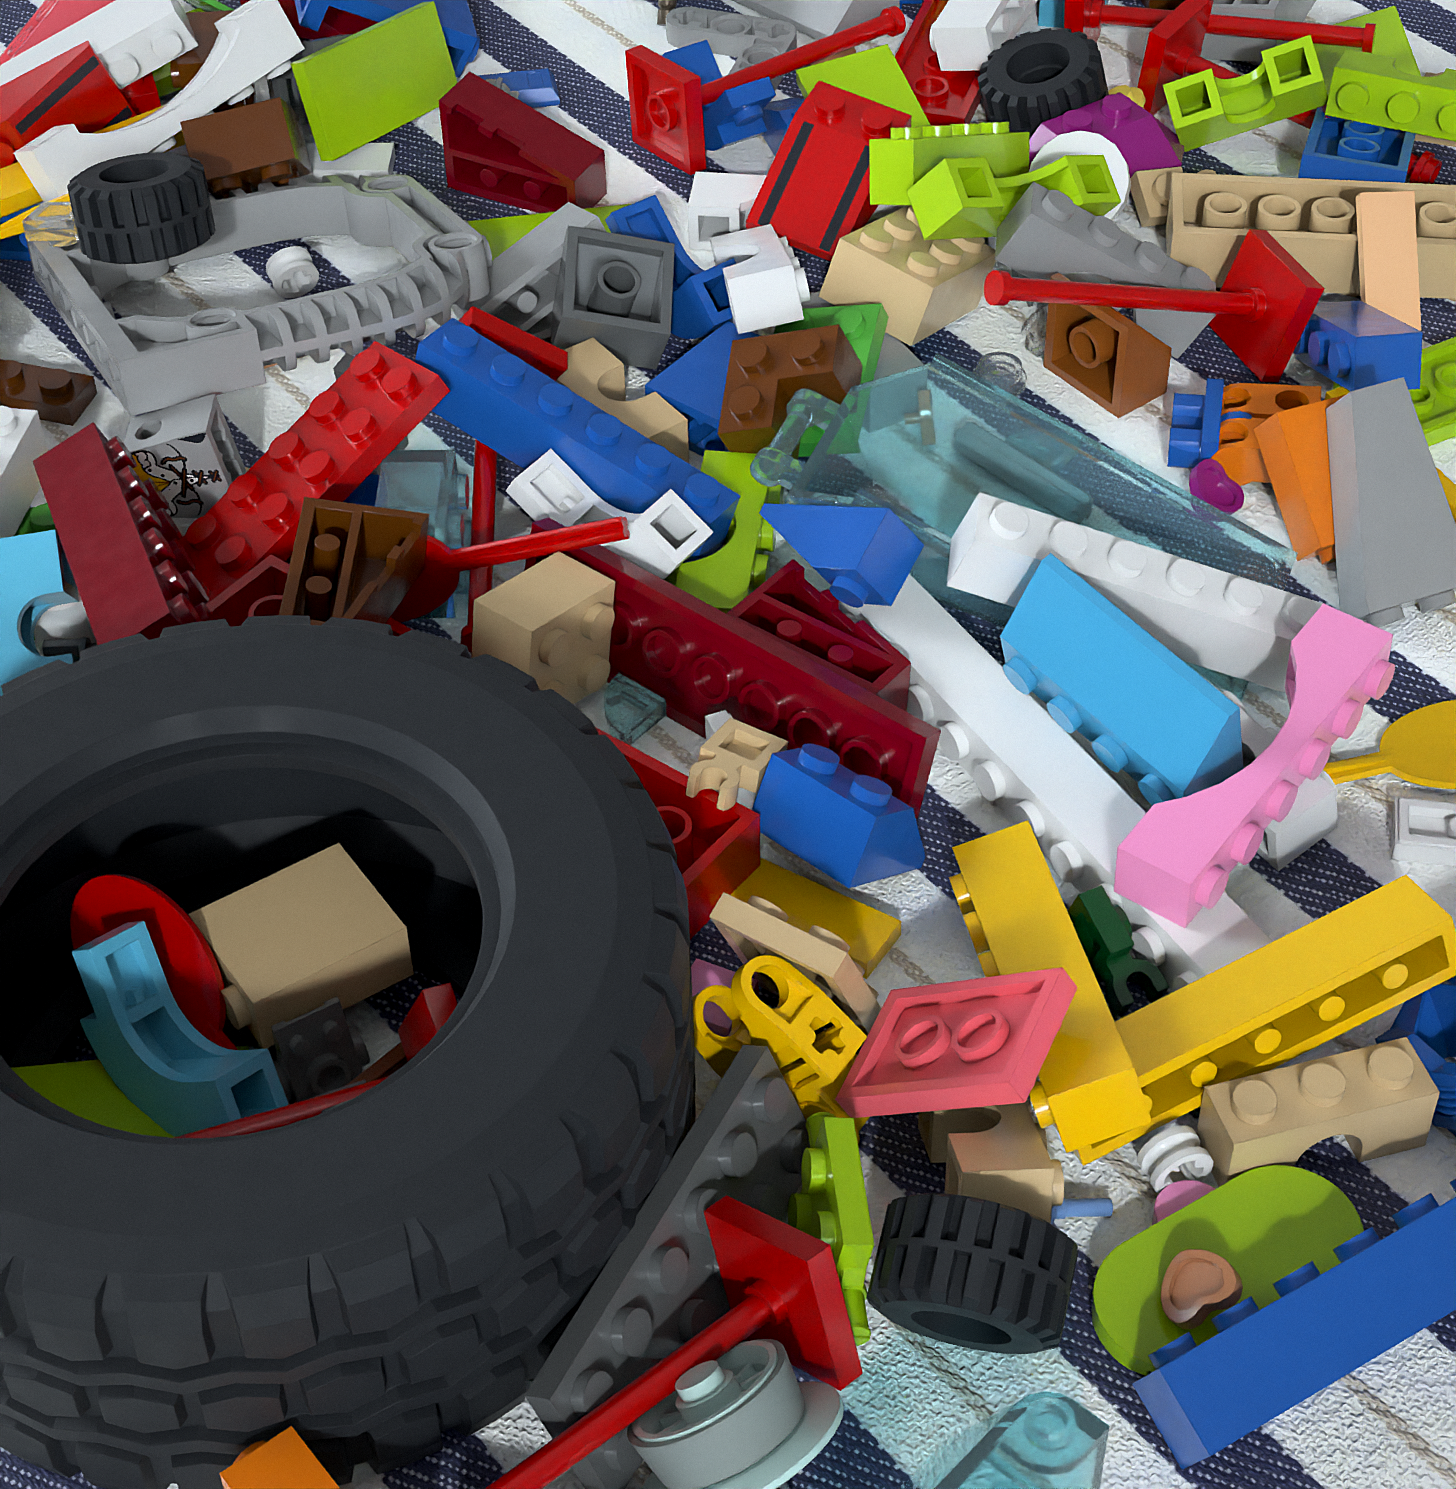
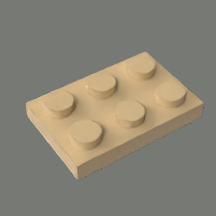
[709,892,881,1036]

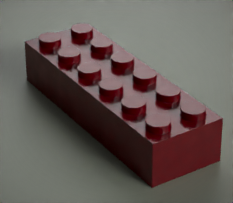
[32,422,216,645]

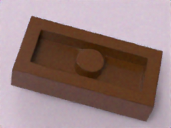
[0,359,97,426]

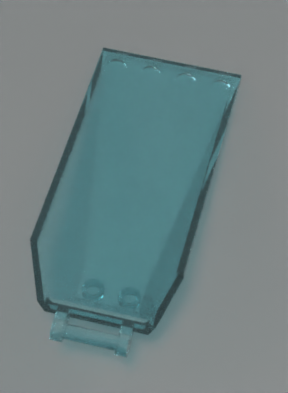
[750,353,1298,702]

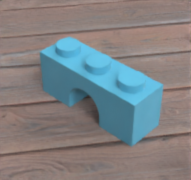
[0,530,80,696]

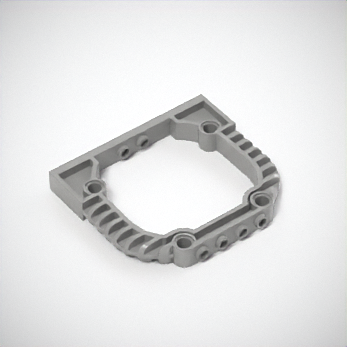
[25,174,492,416]

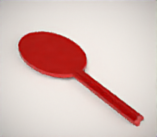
[390,516,630,623]
[70,874,238,1050]

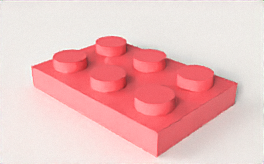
[835,967,1078,1118]

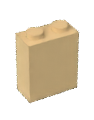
[188,843,414,1049]

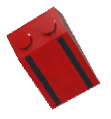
[0,40,137,169]
[746,81,912,262]

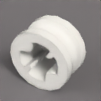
[266,246,319,298]
[1137,1126,1214,1195]

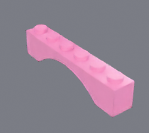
[1114,603,1395,928]

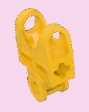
[692,955,870,1144]

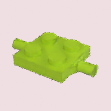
[787,1112,874,1346]

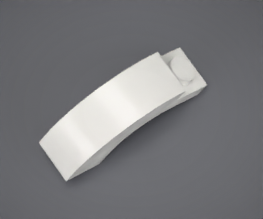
[506,449,713,580]

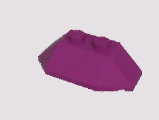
[1029,92,1184,193]

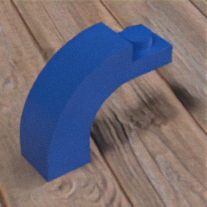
[662,40,776,151]
[605,195,737,339]

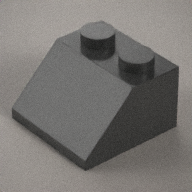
[550,225,675,370]

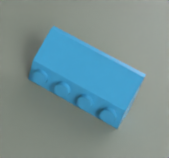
[1000,553,1243,806]

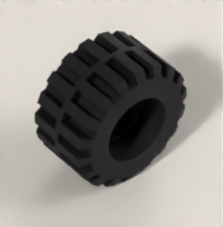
[978,28,1109,139]
[67,152,216,264]
[866,1193,1079,1354]

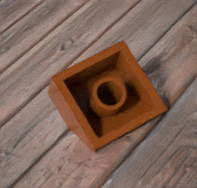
[1043,273,1172,419]

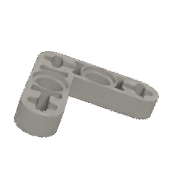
[666,7,797,91]

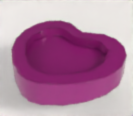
[1189,459,1244,518]

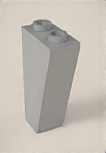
[1326,377,1456,628]

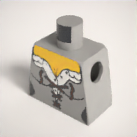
[124,394,247,518]

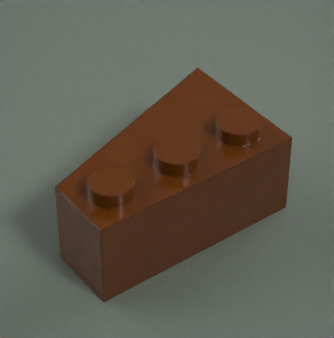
[279,497,429,626]

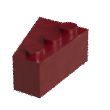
[438,72,607,213]
[726,559,911,712]

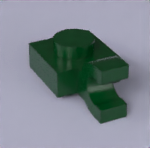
[1067,885,1170,1016]

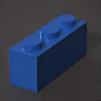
[1293,300,1423,392]

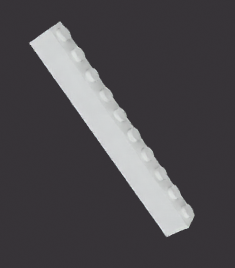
[839,574,1273,992]

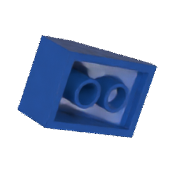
[1298,105,1416,183]

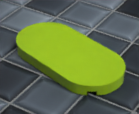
[1091,1165,1364,1376]

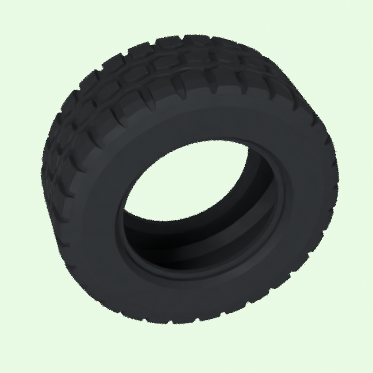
[0,615,696,1489]

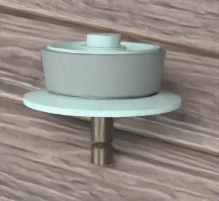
[627,1339,844,1489]

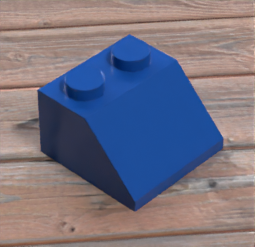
[752,744,926,889]

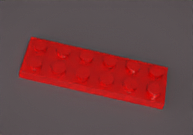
[179,341,450,605]

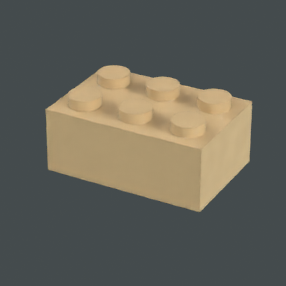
[819,205,996,346]

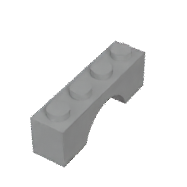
[995,181,1216,359]

